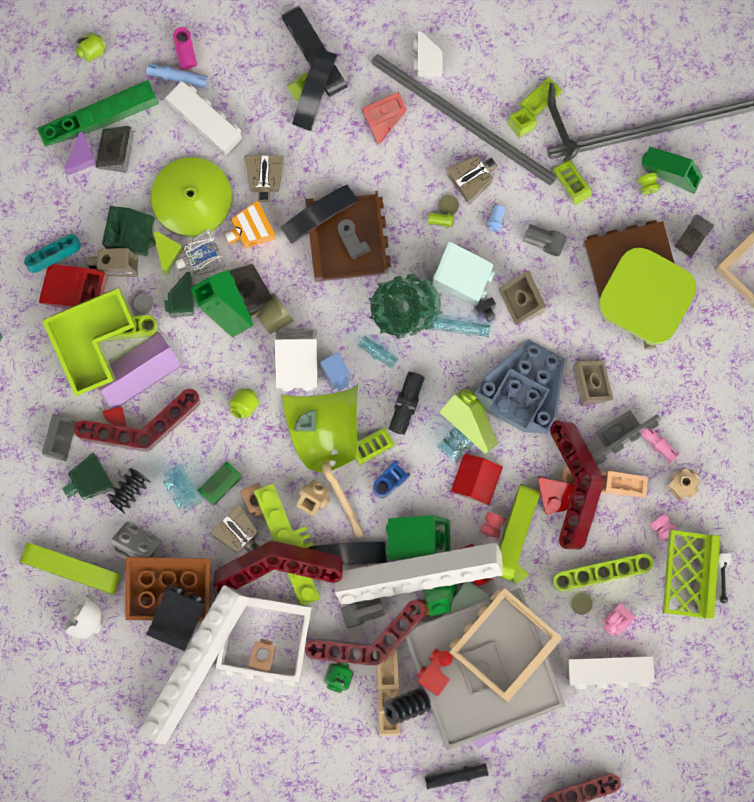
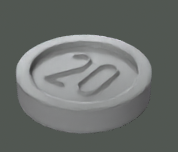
[133,294,154,314]

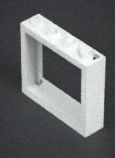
[216,597,312,686]

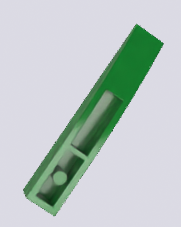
[37,80,159,147]

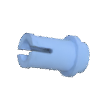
[486,205,506,232]

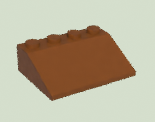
[125,557,211,622]

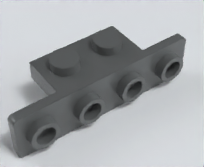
[593,410,661,465]

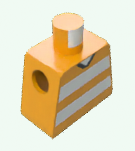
[224,201,276,248]

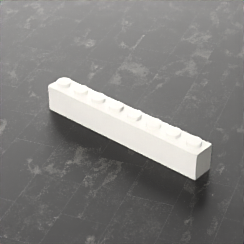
[335,543,503,604]
[139,585,250,745]

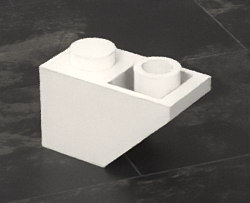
[414,32,442,76]

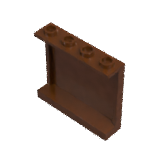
[305,191,391,282]
[583,220,675,300]

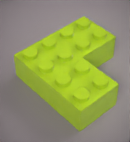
[42,287,137,397]

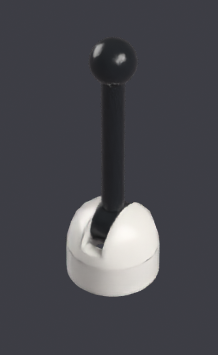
[718,553,731,604]

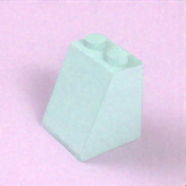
[433,242,496,305]

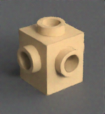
[666,468,701,502]
[296,479,330,517]

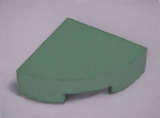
[294,410,316,431]

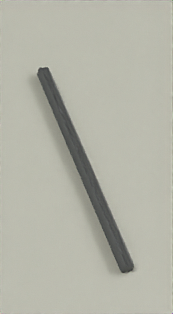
[372,54,556,185]
[547,99,754,159]

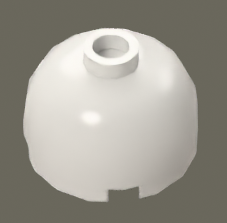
[63,596,103,639]

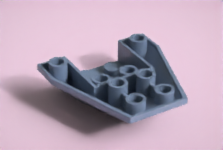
[474,340,565,433]

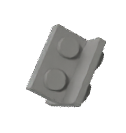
[110,522,162,560]

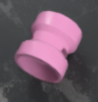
[649,513,678,542]

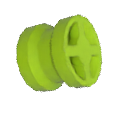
[637,173,661,195]

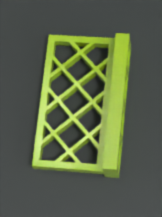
[662,530,720,620]

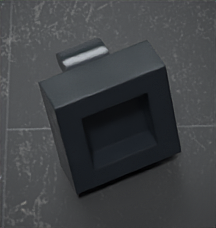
[474,297,496,322]

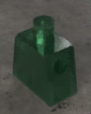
[62,452,114,500]

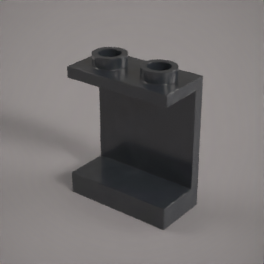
[146,585,206,651]

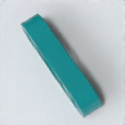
[24,234,81,273]

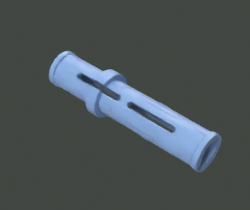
[146,62,208,89]

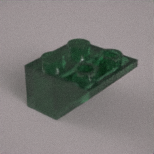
[102,206,155,256]

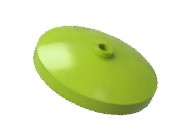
[151,157,232,238]

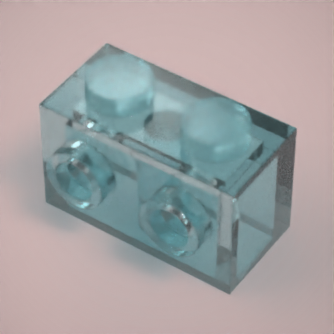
[163,463,203,512]

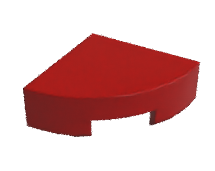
[102,407,127,427]

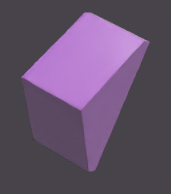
[64,132,96,175]

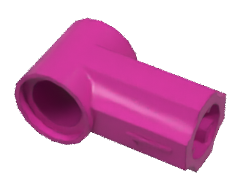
[173,27,197,70]

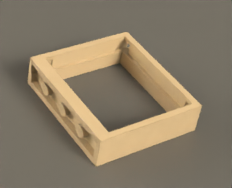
[716,231,754,307]
[449,588,562,703]

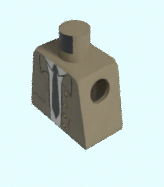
[245,155,284,203]
[446,156,498,205]
[88,248,139,277]
[210,505,259,554]

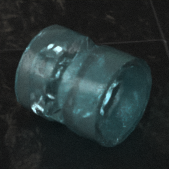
[437,427,474,463]

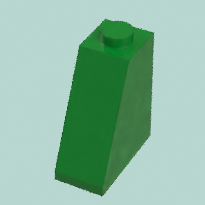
[641,146,703,194]
[423,583,458,616]

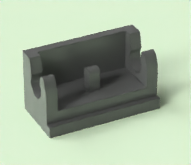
[42,414,77,462]

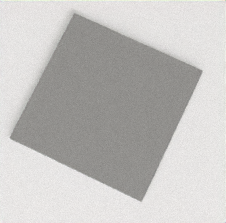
[405,587,565,751]

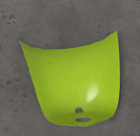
[282,383,359,473]

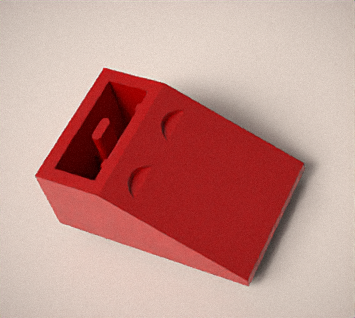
[38,264,108,309]

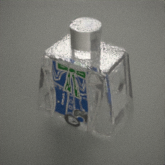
[175,229,226,276]

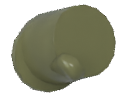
[249,292,294,335]

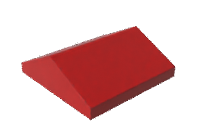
[451,453,503,505]

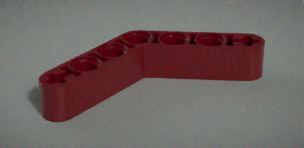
[74,388,200,452]
[550,420,604,550]
[213,541,343,594]
[304,599,429,666]
[541,774,621,802]

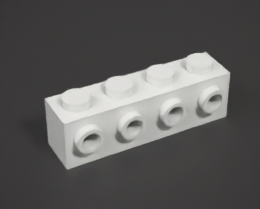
[165,81,242,156]
[567,656,655,690]

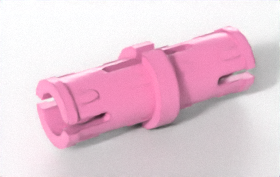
[641,429,679,463]

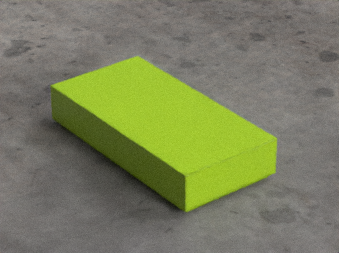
[520,77,563,118]

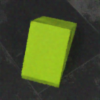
[154,231,184,275]

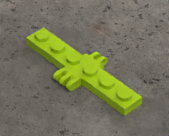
[254,483,320,606]

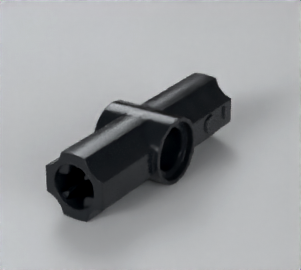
[388,371,425,435]

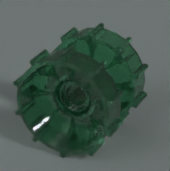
[368,274,443,339]

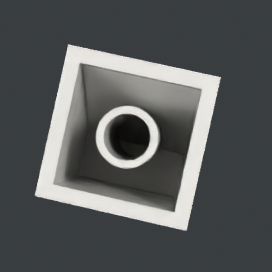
[275,330,318,391]

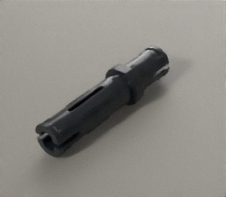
[425,763,489,790]

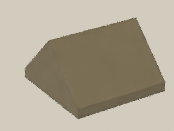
[499,270,546,325]
[573,361,613,407]

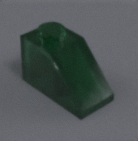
[164,272,195,318]

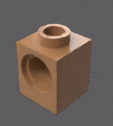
[240,482,263,517]
[248,639,276,672]

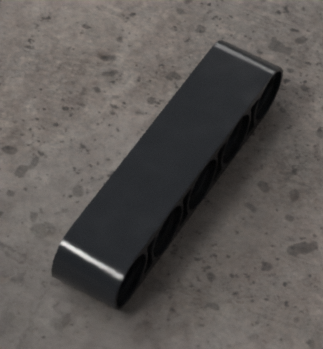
[281,5,347,97]

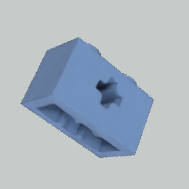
[320,352,351,391]

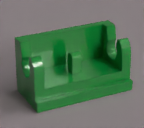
[197,462,242,507]

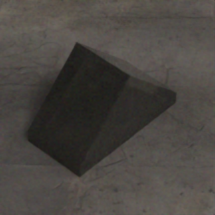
[675,214,714,258]

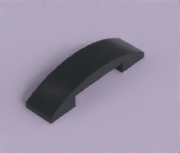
[292,48,338,131]
[280,184,359,245]
[307,542,386,565]

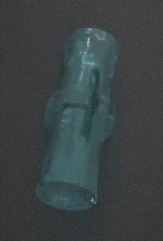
[358,335,399,369]

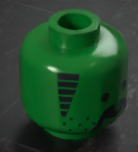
[324,662,354,693]

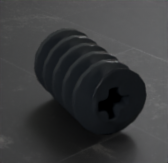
[107,468,151,514]
[384,688,431,726]

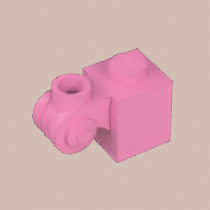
[602,603,636,637]

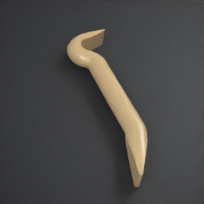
[322,459,364,538]

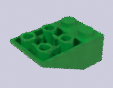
[190,269,254,337]

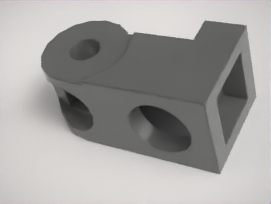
[338,219,371,260]

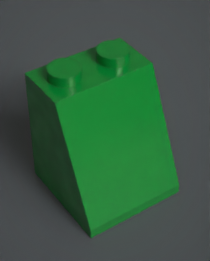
[386,515,450,561]

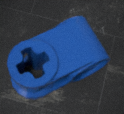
[373,460,411,499]

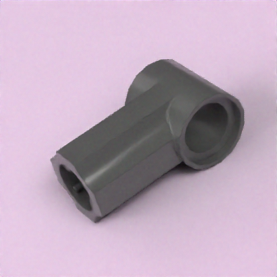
[523,224,567,257]
[341,598,385,629]

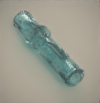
[428,317,490,337]

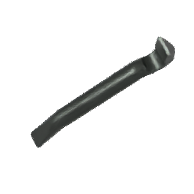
[548,82,579,162]

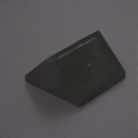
[95,126,134,173]
[229,264,272,312]

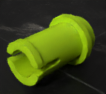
[428,212,454,229]

